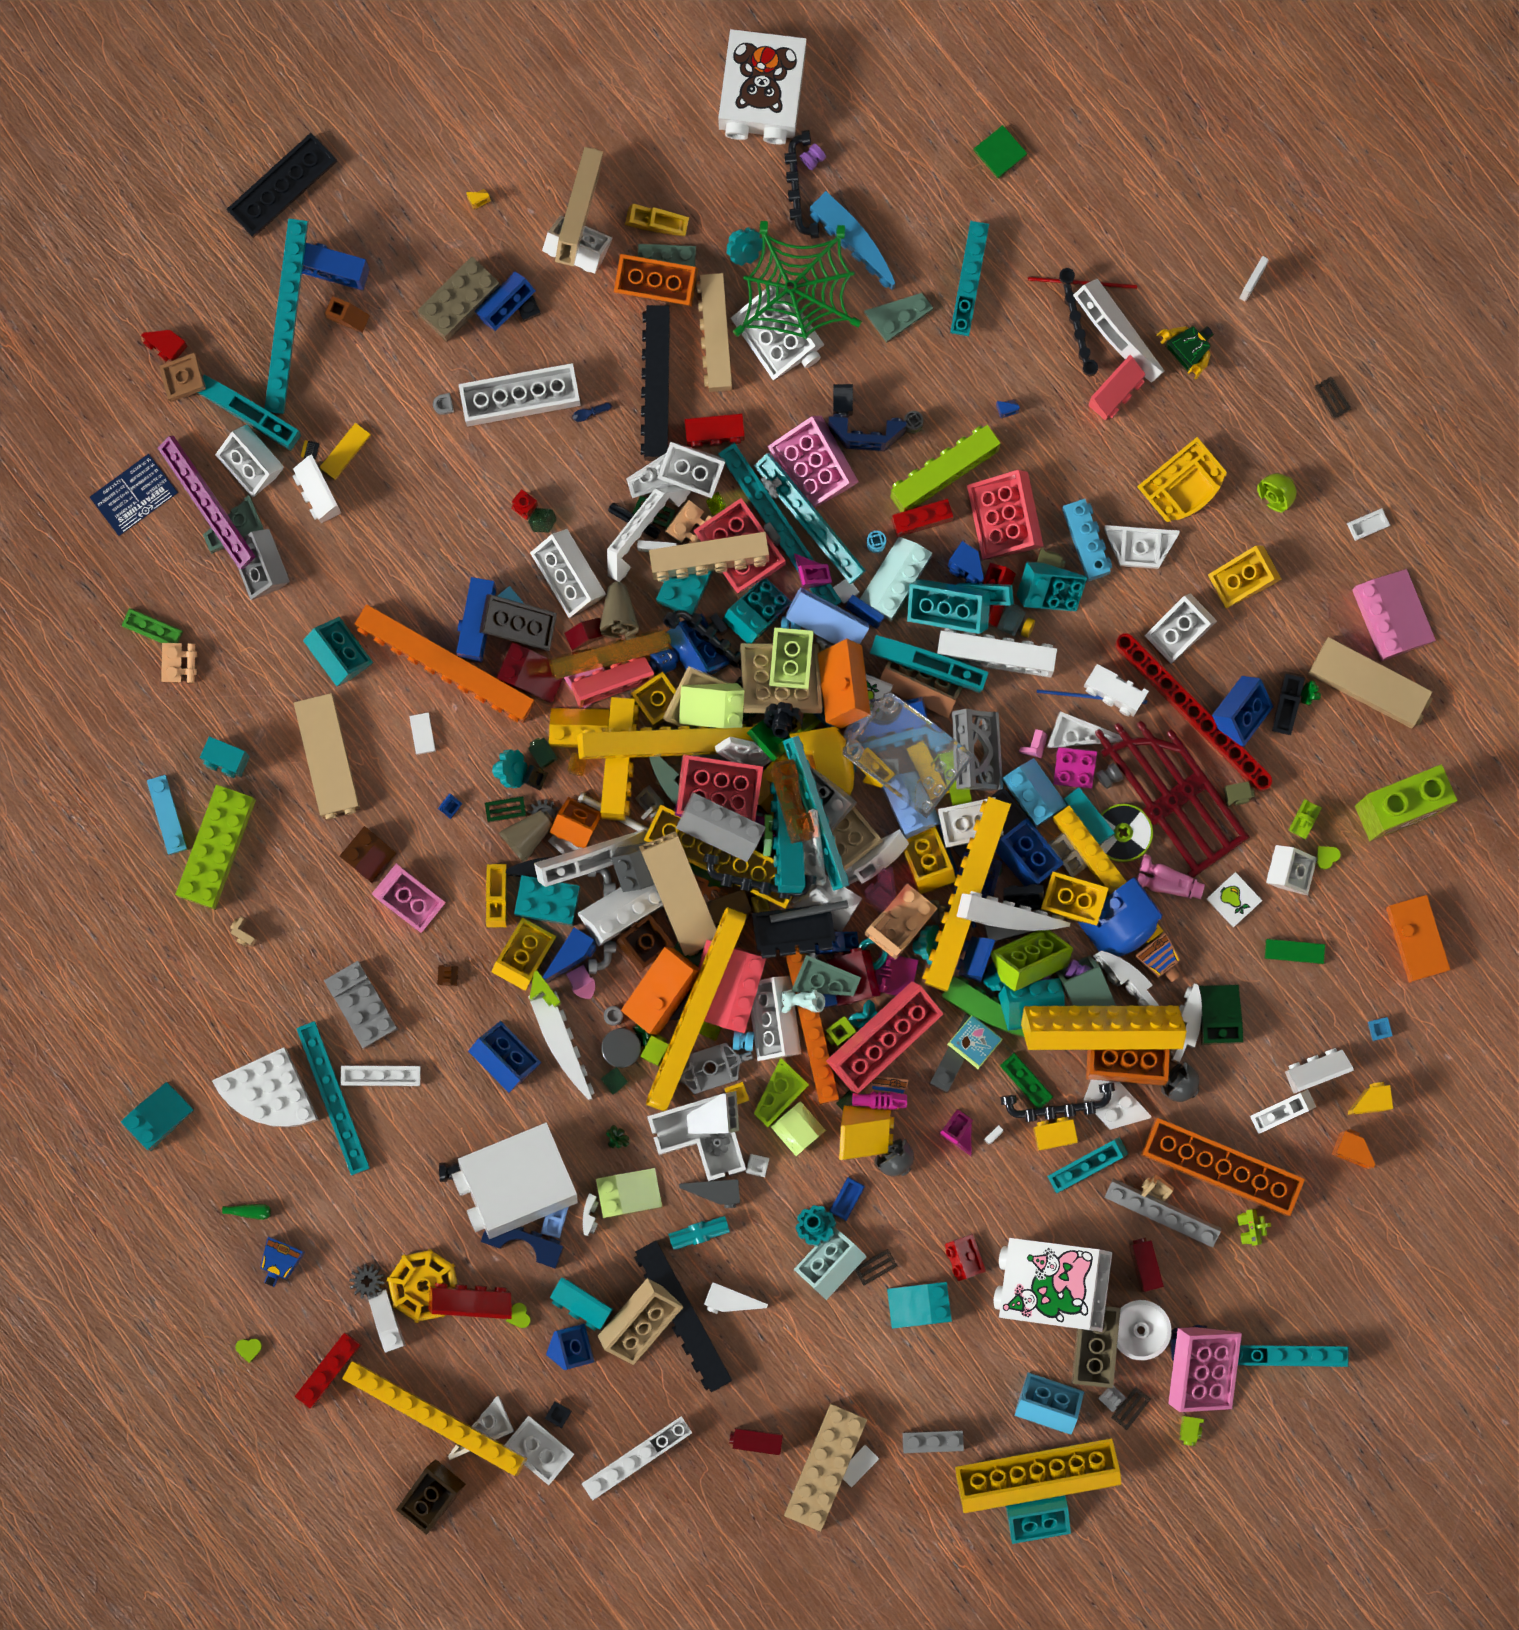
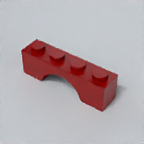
[294,1333,362,1409]

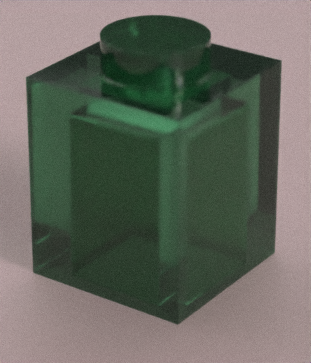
[528,738,558,770]

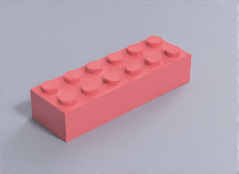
[826,982,943,1094]

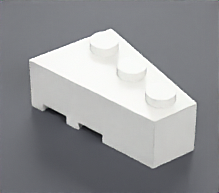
[1084,664,1149,717]

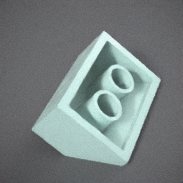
[794,1227,867,1300]

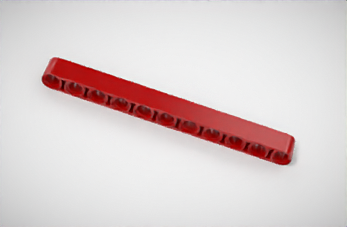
[1115,633,1272,792]

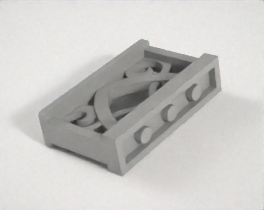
[952,709,1003,791]

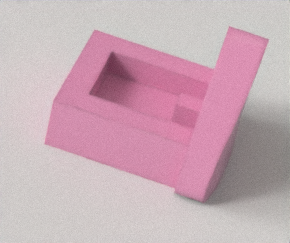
[1019,729,1048,758]
[566,965,595,999]

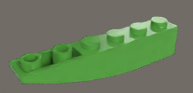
[941,976,1025,1038]

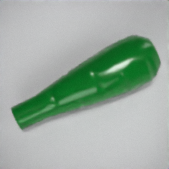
[222,1204,271,1220]

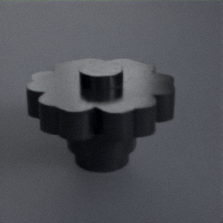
[764,702,804,738]

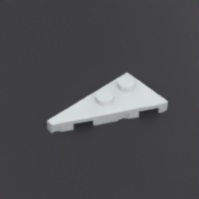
[1047,712,1123,748]
[801,809,826,886]
[448,1396,514,1460]

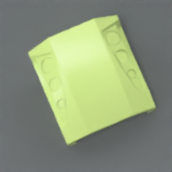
[771,1101,826,1156]

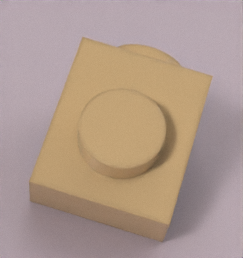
[230,917,257,947]
[1141,1174,1174,1201]

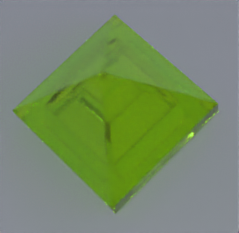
[706,492,727,517]
[699,1022,722,1041]

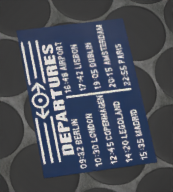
[90,454,178,536]

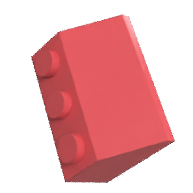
[1088,355,1146,421]

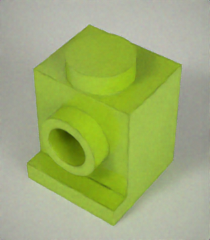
[825,1016,856,1047]
[1179,1416,1204,1446]

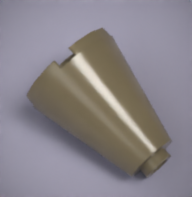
[600,582,639,638]
[499,810,554,862]

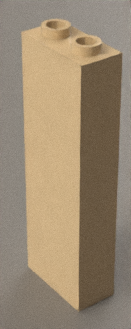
[555,147,603,266]
[1308,637,1433,729]
[294,693,360,820]
[639,832,716,956]

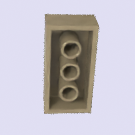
[418,257,500,342]

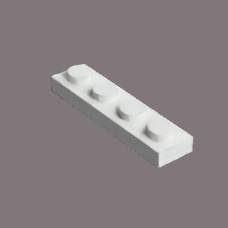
[341,1066,421,1086]

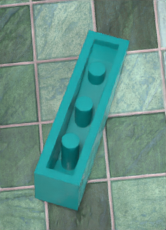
[1047,1137,1129,1194]

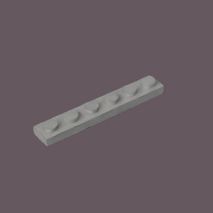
[1104,1178,1222,1247]

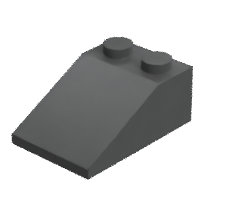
[611,842,655,892]

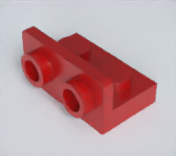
[945,1234,986,1281]

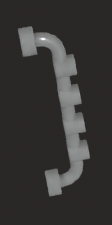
[588,868,616,975]

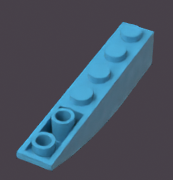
[810,191,895,290]

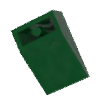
[1199,985,1243,1045]

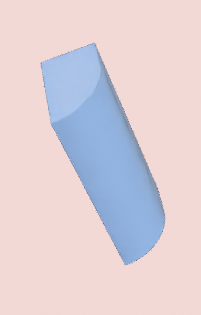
[786,587,869,644]

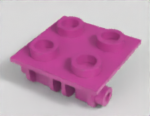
[1053,747,1097,789]
[875,952,919,996]

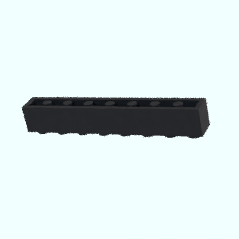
[641,305,670,461]
[634,1240,732,1392]

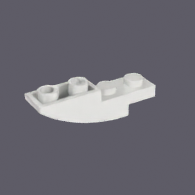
[845,829,909,885]
[1093,951,1159,1006]
[1169,983,1202,1063]

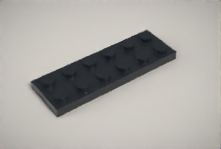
[226,133,338,238]

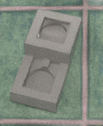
[1048,833,1087,877]

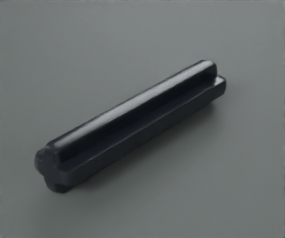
[608,503,661,539]

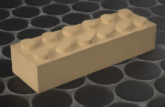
[649,532,769,582]
[784,1403,867,1532]

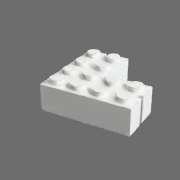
[647,1094,746,1181]

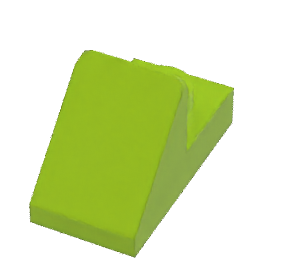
[529,971,561,1008]

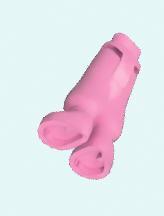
[1136,854,1205,899]

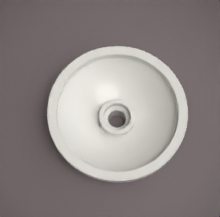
[1117,1300,1171,1360]

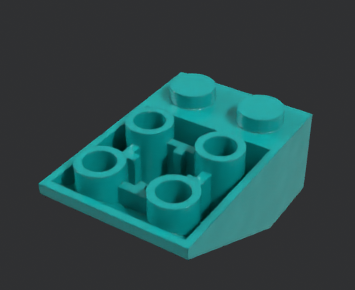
[1016,562,1087,611]
[722,578,792,643]

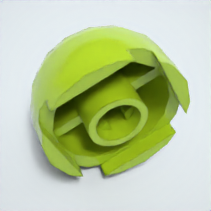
[1257,473,1297,513]

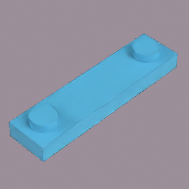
[147,775,188,855]

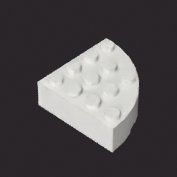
[212,1047,319,1127]

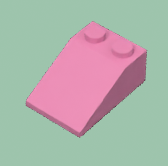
[372,863,446,933]

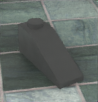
[679,1179,740,1209]

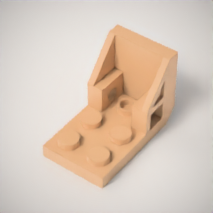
[865,884,938,960]

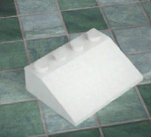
[731,285,824,380]

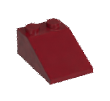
[497,642,567,704]

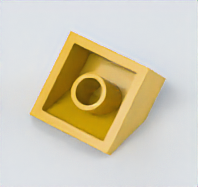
[1348,1082,1393,1115]

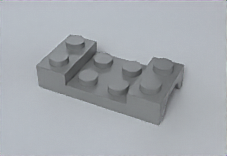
[324,961,398,1049]

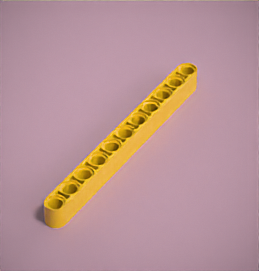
[646,907,746,1111]

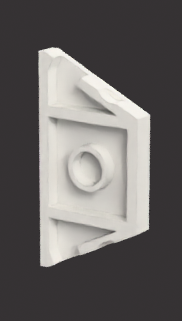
[1104,525,1180,569]
[1083,1080,1152,1130]

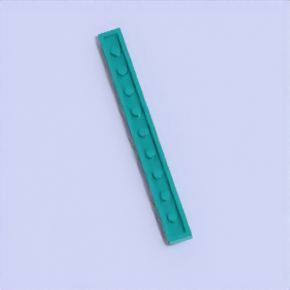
[264,218,309,414]
[718,443,842,606]

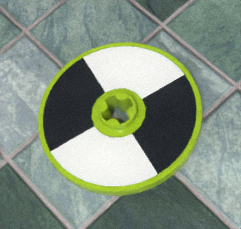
[1100,804,1153,862]

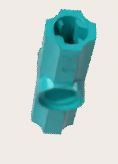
[668,1216,730,1250]

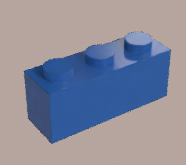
[474,272,536,331]

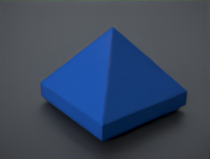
[438,793,462,819]

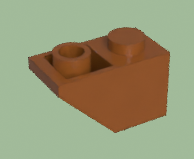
[325,296,370,333]

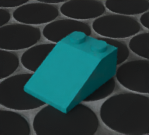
[121,1082,194,1151]
[887,1282,952,1329]

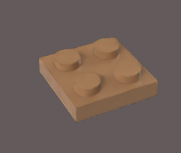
[159,353,206,402]

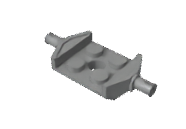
[678,1043,753,1094]

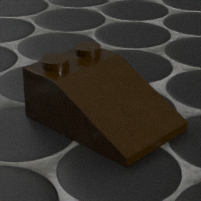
[396,1459,466,1535]

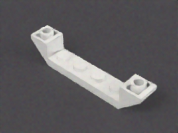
[607,485,691,582]

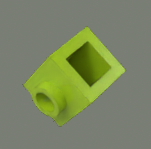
[640,1035,669,1067]

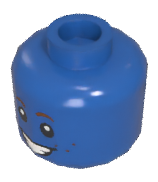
[648,647,678,674]

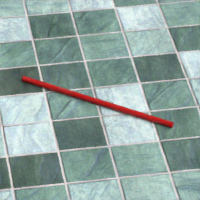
[1028,277,1137,289]

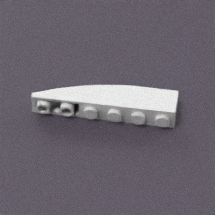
[1073,279,1164,382]
[534,830,646,887]
[957,891,1070,931]
[528,989,595,1101]
[582,1416,692,1501]

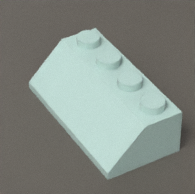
[860,537,933,622]

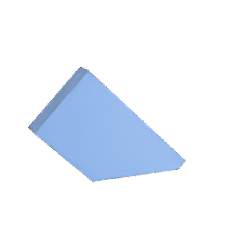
[541,1207,569,1239]

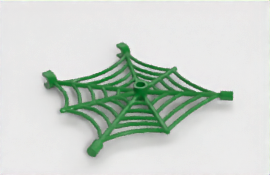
[733,221,862,339]

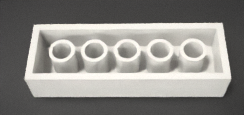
[459,363,581,427]
[937,629,1057,678]

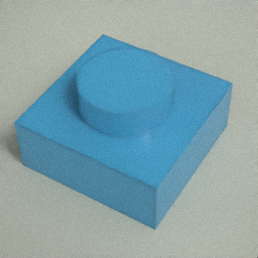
[1368,1017,1393,1041]

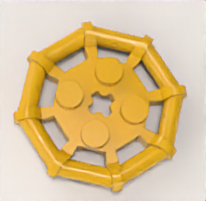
[387,1249,458,1323]

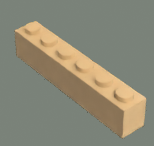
[697,273,732,392]

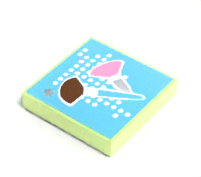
[947,1015,1003,1069]

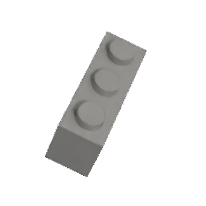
[902,1430,964,1453]

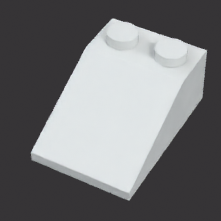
[657,442,725,498]
[1145,593,1217,664]

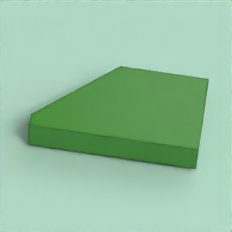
[762,815,773,856]

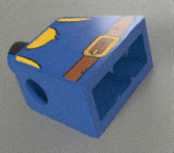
[260,1237,305,1287]

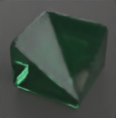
[528,508,557,533]
[601,1067,628,1095]

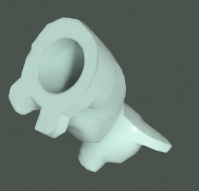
[782,990,825,1013]

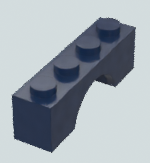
[481,1227,564,1269]

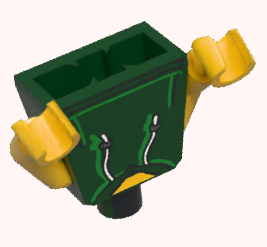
[1156,326,1214,379]

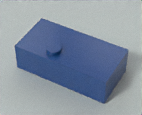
[302,243,370,291]
[456,577,497,663]

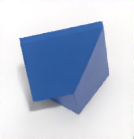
[546,1324,594,1370]

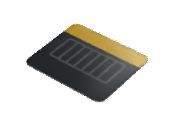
[301,440,319,460]

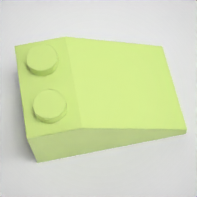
[769,628,813,689]
[679,683,744,728]
[596,1168,662,1218]

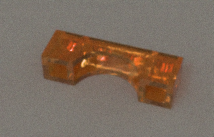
[770,759,815,843]

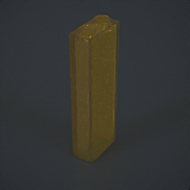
[548,628,671,679]

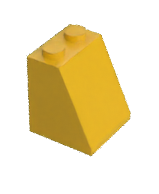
[839,1105,894,1160]

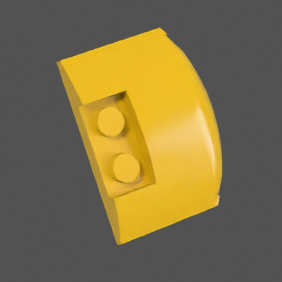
[1137,437,1227,522]
[789,726,854,796]

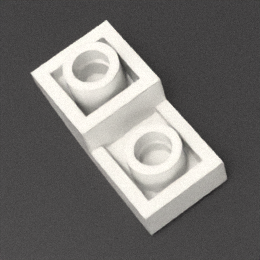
[583,1193,599,1236]

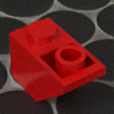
[141,330,188,362]

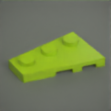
[754,1058,809,1127]

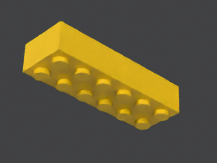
[600,697,639,821]

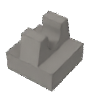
[1098,1385,1126,1412]

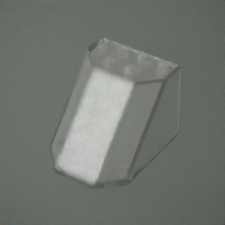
[843,692,974,818]

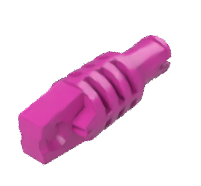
[852,1091,907,1110]

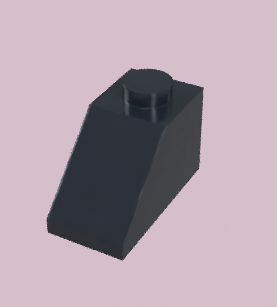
[833,384,853,418]

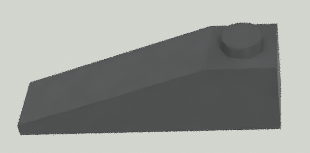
[930,1014,970,1093]

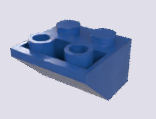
[948,541,984,584]

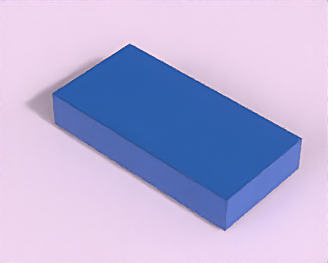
[845,594,885,629]
[829,1177,865,1221]

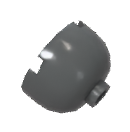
[1161,1062,1199,1102]
[874,1139,914,1177]

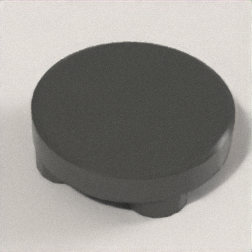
[602,1028,641,1068]

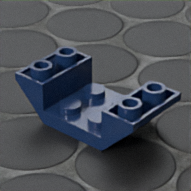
[828,414,907,452]

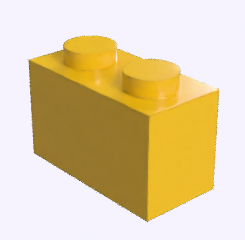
[1033,1117,1078,1151]

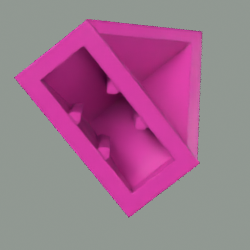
[794,553,832,589]
[940,1109,973,1156]

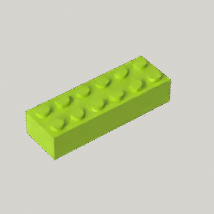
[890,425,1001,512]
[175,784,256,910]

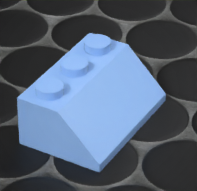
[882,771,940,839]

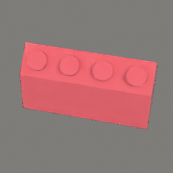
[571,656,654,708]

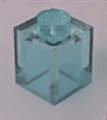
[998,604,1026,636]

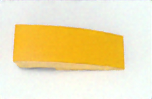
[625,204,689,236]
[486,864,507,927]

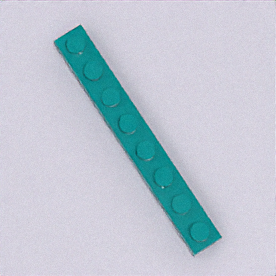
[754,453,866,584]
[782,735,849,891]
[296,1021,370,1176]

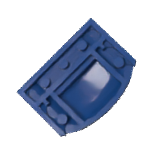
[1077,877,1163,957]

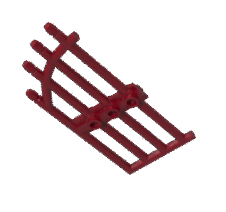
[1095,721,1250,878]

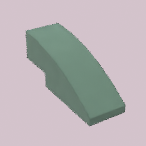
[649,756,680,805]

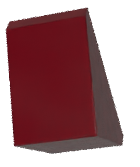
[564,618,605,651]

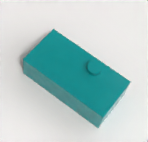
[907,579,991,634]

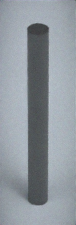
[770,900,849,923]

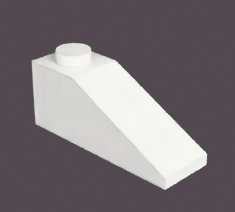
[1250,1089,1316,1134]
[704,1283,768,1314]
[368,1289,406,1353]

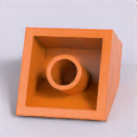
[550,797,601,848]
[1331,1129,1375,1169]

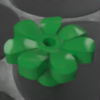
[1301,680,1321,705]

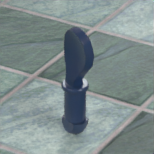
[572,402,612,422]

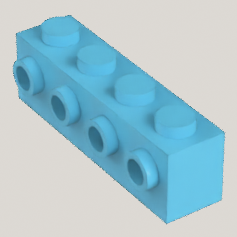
[1062,499,1112,582]

